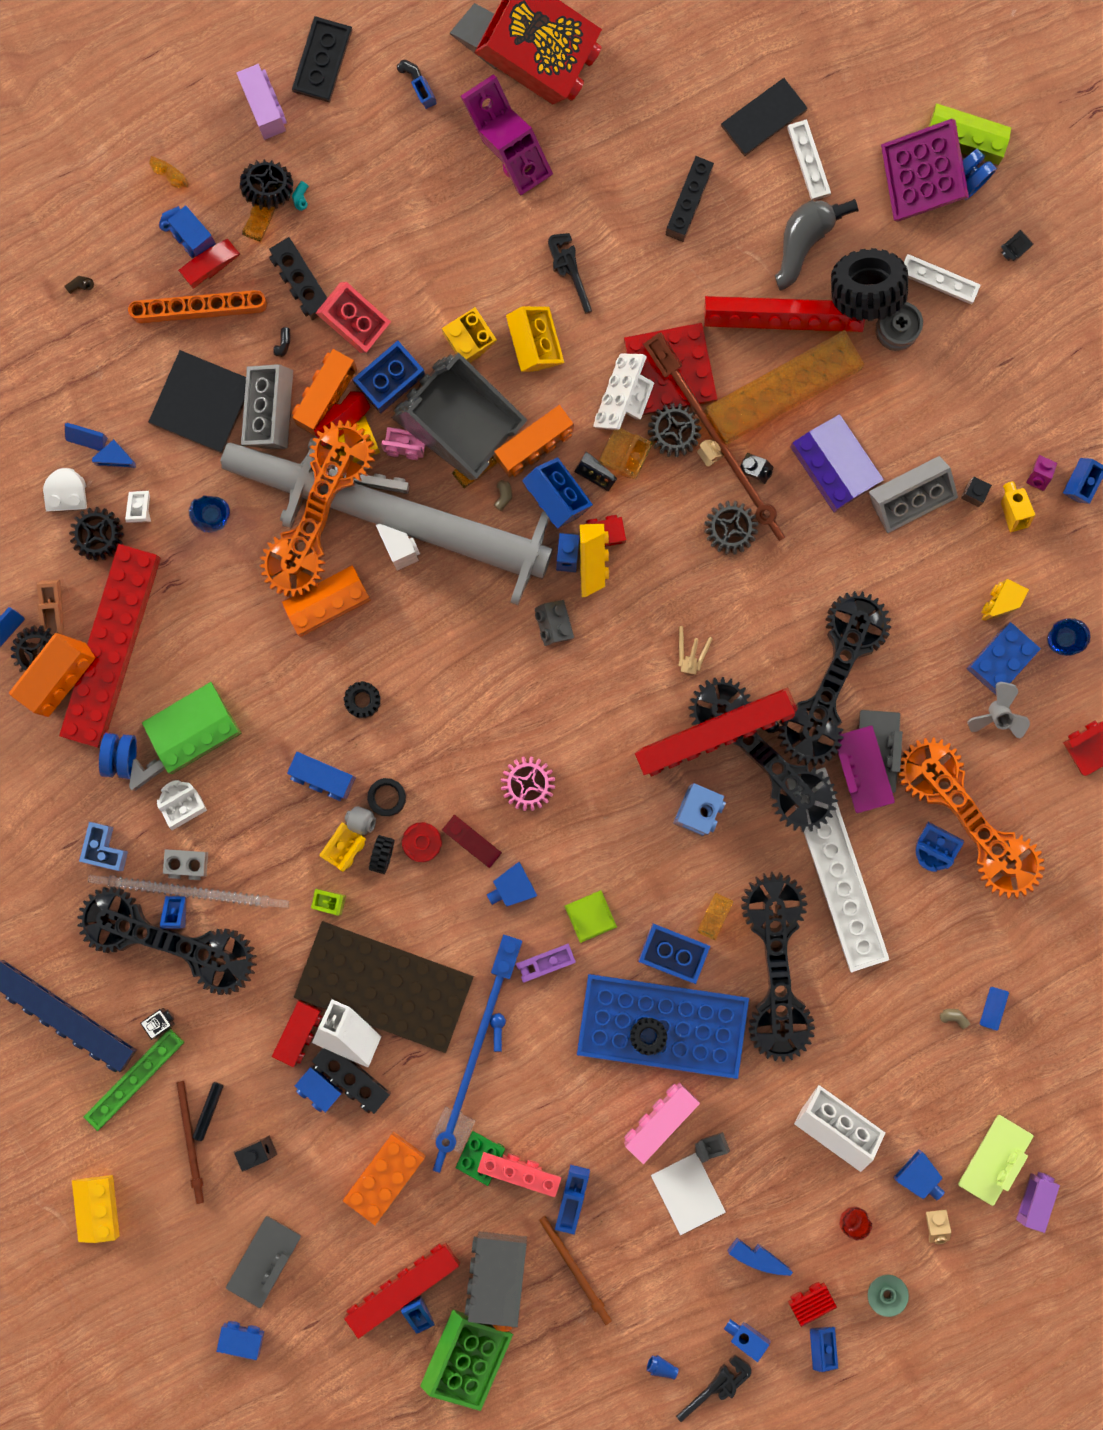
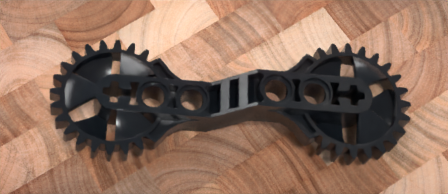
[777,591,891,767]
[688,677,838,832]
[741,872,815,1062]
[77,887,257,995]

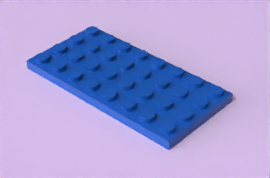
[577,974,749,1079]

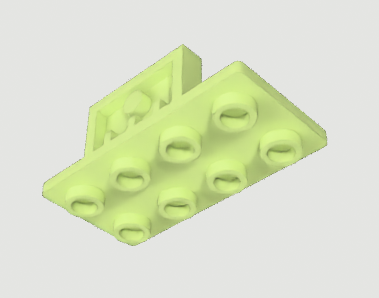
[958,1115,1033,1206]

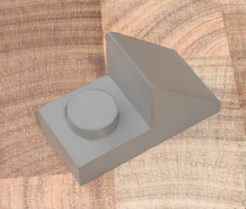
[129,759,165,791]

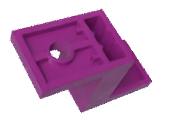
[460,74,553,196]

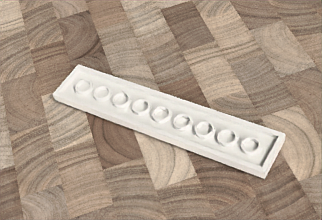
[786,767,890,972]

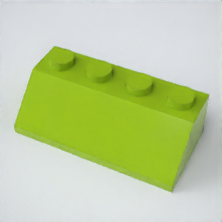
[929,103,1011,165]

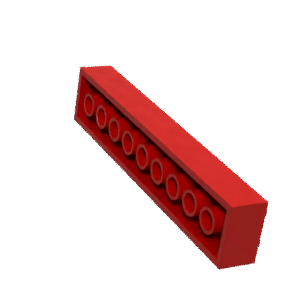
[59,544,161,748]

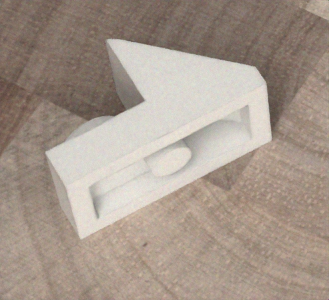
[125,491,151,523]

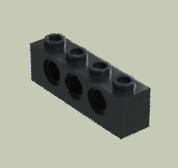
[665,156,714,242]
[269,237,327,320]
[312,1048,391,1114]

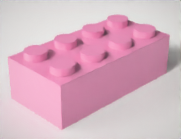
[624,1082,700,1164]

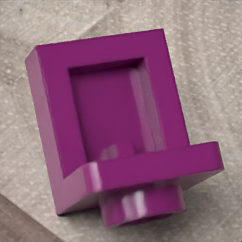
[1026,455,1057,491]

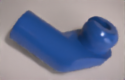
[159,206,180,232]

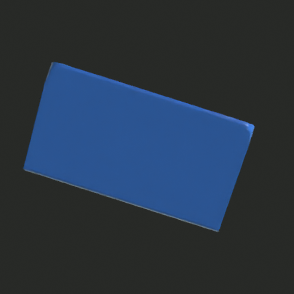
[65,423,108,451]
[0,607,25,647]
[980,987,1009,1031]
[810,1327,838,1372]

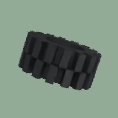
[344,681,381,718]
[369,835,395,874]
[630,1017,667,1056]

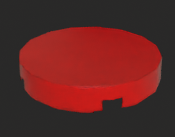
[402,822,442,862]

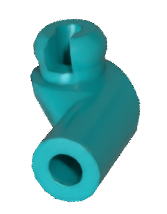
[292,181,309,211]

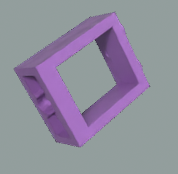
[1016,1172,1060,1233]

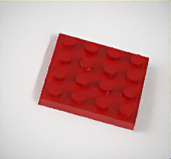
[624,323,717,415]

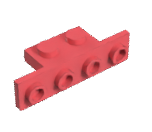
[478,1152,562,1197]

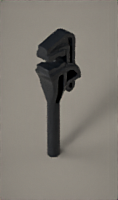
[548,233,592,314]
[676,1355,752,1422]

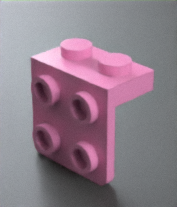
[381,427,425,460]

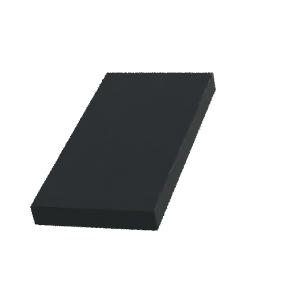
[292,16,353,103]
[721,78,808,156]

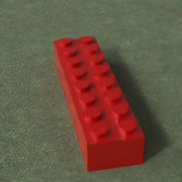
[635,687,798,777]

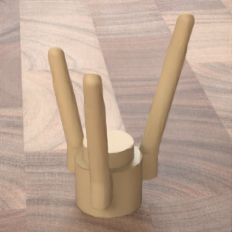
[678,626,712,675]

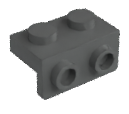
[535,600,574,646]

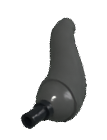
[775,199,859,291]

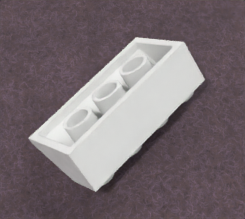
[794,1085,885,1172]

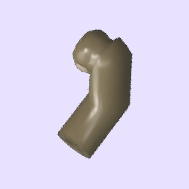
[494,480,512,511]
[940,1009,971,1029]

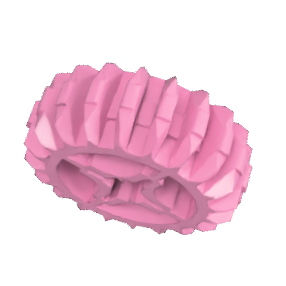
[501,757,555,811]

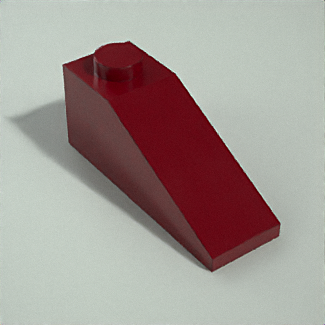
[442,814,502,868]

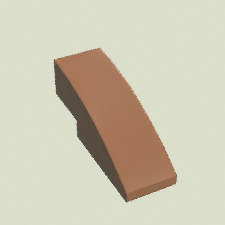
[37,580,64,635]

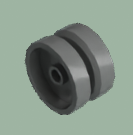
[875,302,923,351]

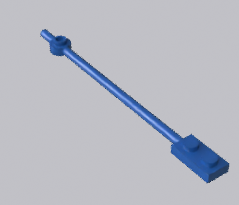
[433,934,522,1173]

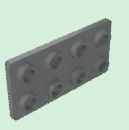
[859,710,903,793]
[226,1216,301,1308]

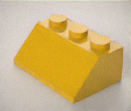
[506,306,564,372]
[580,524,609,597]
[72,1175,120,1243]

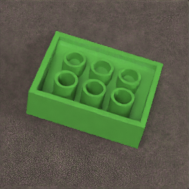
[142,682,242,774]
[420,1310,513,1411]

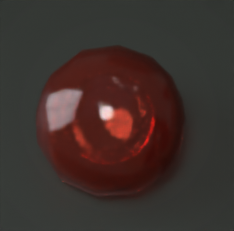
[839,1206,872,1241]

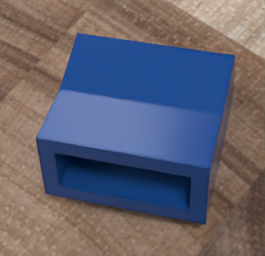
[411,76,437,109]

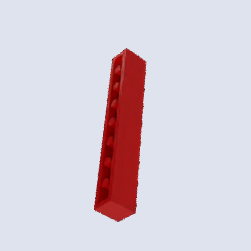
[704,296,865,332]

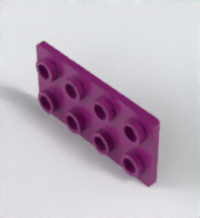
[837,726,895,813]

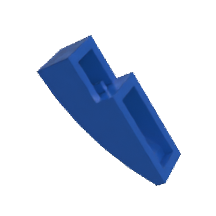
[555,1165,590,1235]
[727,1238,793,1276]

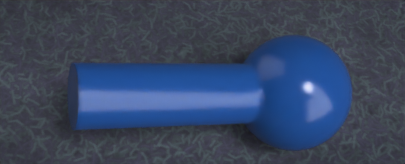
[490,1013,506,1052]

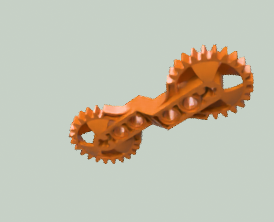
[260,420,376,597]
[898,738,1045,899]

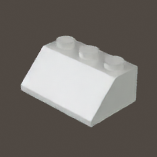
[376,524,420,571]

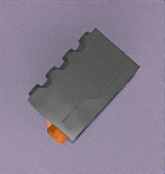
[465,1231,527,1332]

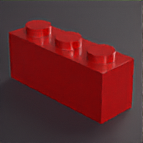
[272,1000,323,1067]

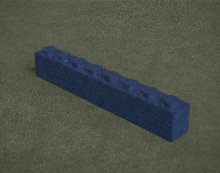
[0,960,137,1072]

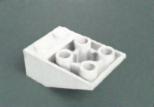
[312,999,382,1067]

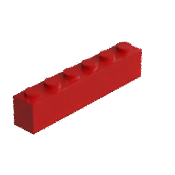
[344,1243,460,1339]

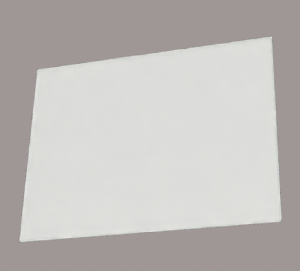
[651,1153,726,1235]

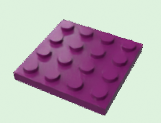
[881,119,969,222]

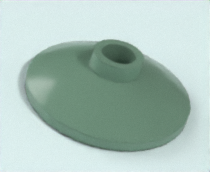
[867,1275,909,1317]

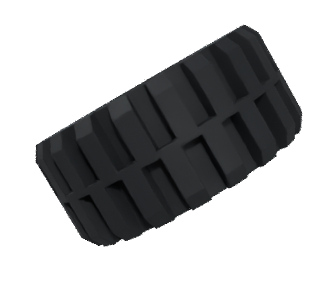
[831,248,908,321]

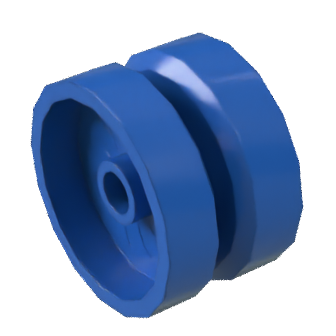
[962,149,997,200]
[99,733,137,779]

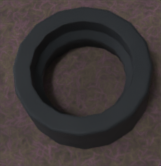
[367,778,406,817]

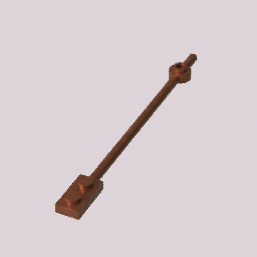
[643,332,785,541]

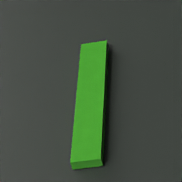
[84,1028,185,1131]

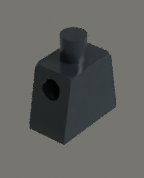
[234,1135,277,1172]

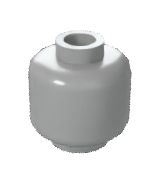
[345,806,376,835]

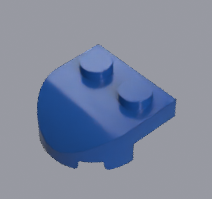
[916,822,964,872]

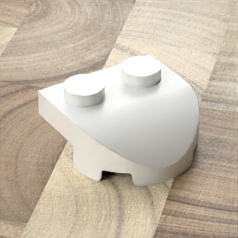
[43,468,87,511]
[157,780,207,830]

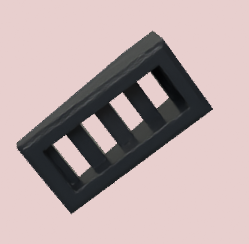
[574,452,617,492]

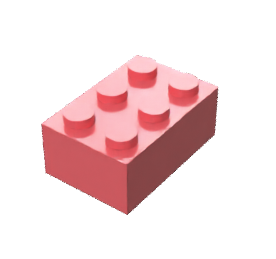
[316,282,391,353]

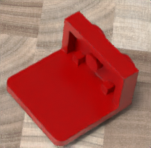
[1063,720,1103,776]

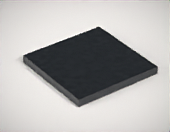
[148,350,246,453]

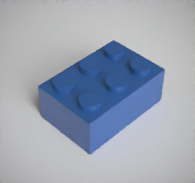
[353,340,425,414]
[522,457,593,529]
[966,622,1041,695]
[287,751,356,801]
[638,923,710,984]

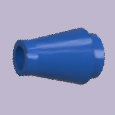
[646,1355,679,1380]

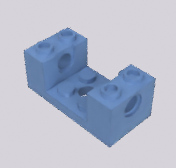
[673,783,726,836]

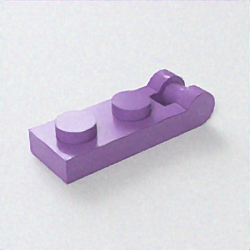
[516,943,576,983]

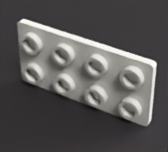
[593,353,654,430]

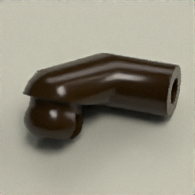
[64,276,94,294]

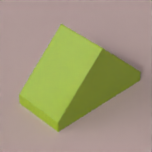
[311,889,346,916]

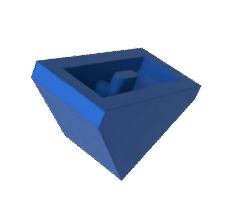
[92,439,136,468]
[160,896,186,928]
[401,1296,435,1334]

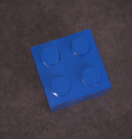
[167,205,216,259]

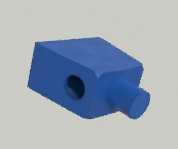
[556,533,580,573]
[486,862,537,907]
[893,1150,945,1201]
[724,1319,771,1362]

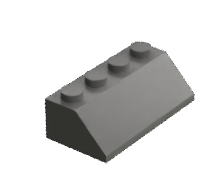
[241,364,293,449]
[869,456,958,533]

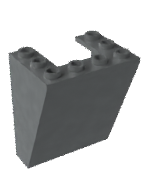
[391,353,528,480]

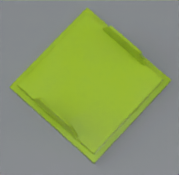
[565,890,617,943]

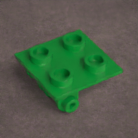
[455,1131,506,1186]

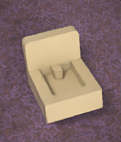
[697,439,723,467]
[926,1210,951,1244]

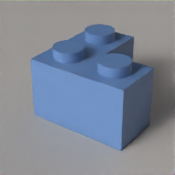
[79,822,128,871]

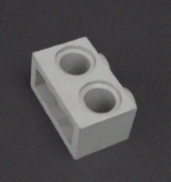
[163,849,208,880]

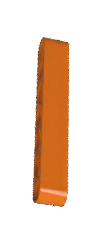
[128,290,268,323]

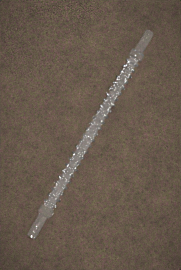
[88,875,289,909]

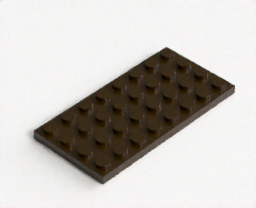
[294,921,474,1053]

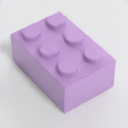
[237,64,287,140]

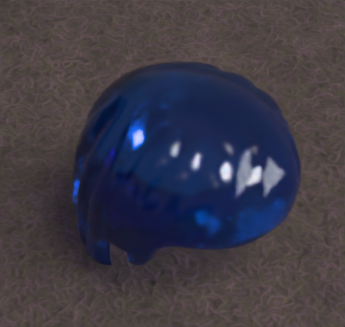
[188,495,230,533]
[1047,618,1091,656]

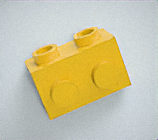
[319,822,366,872]

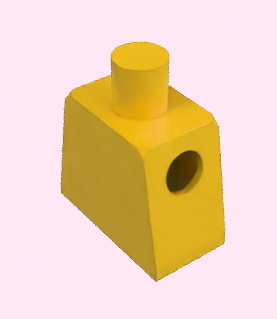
[1001,481,1035,533]

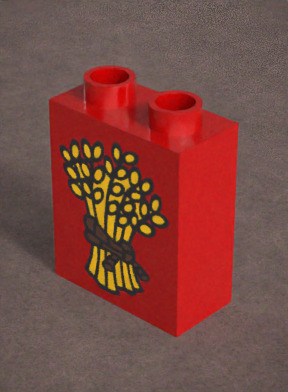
[474,0,602,105]

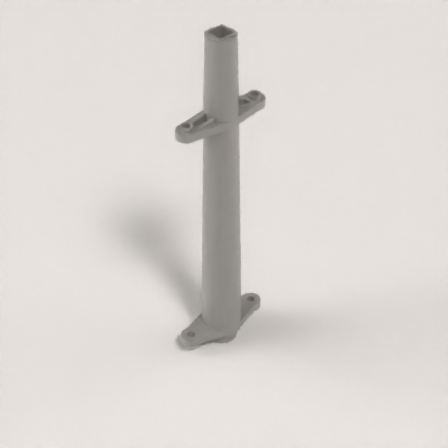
[220,436,553,605]

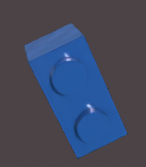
[1063,458,1103,504]
[295,1065,343,1113]
[216,1321,265,1360]

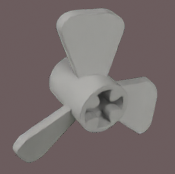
[967,682,1030,738]

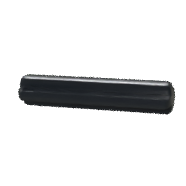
[192,1082,223,1141]

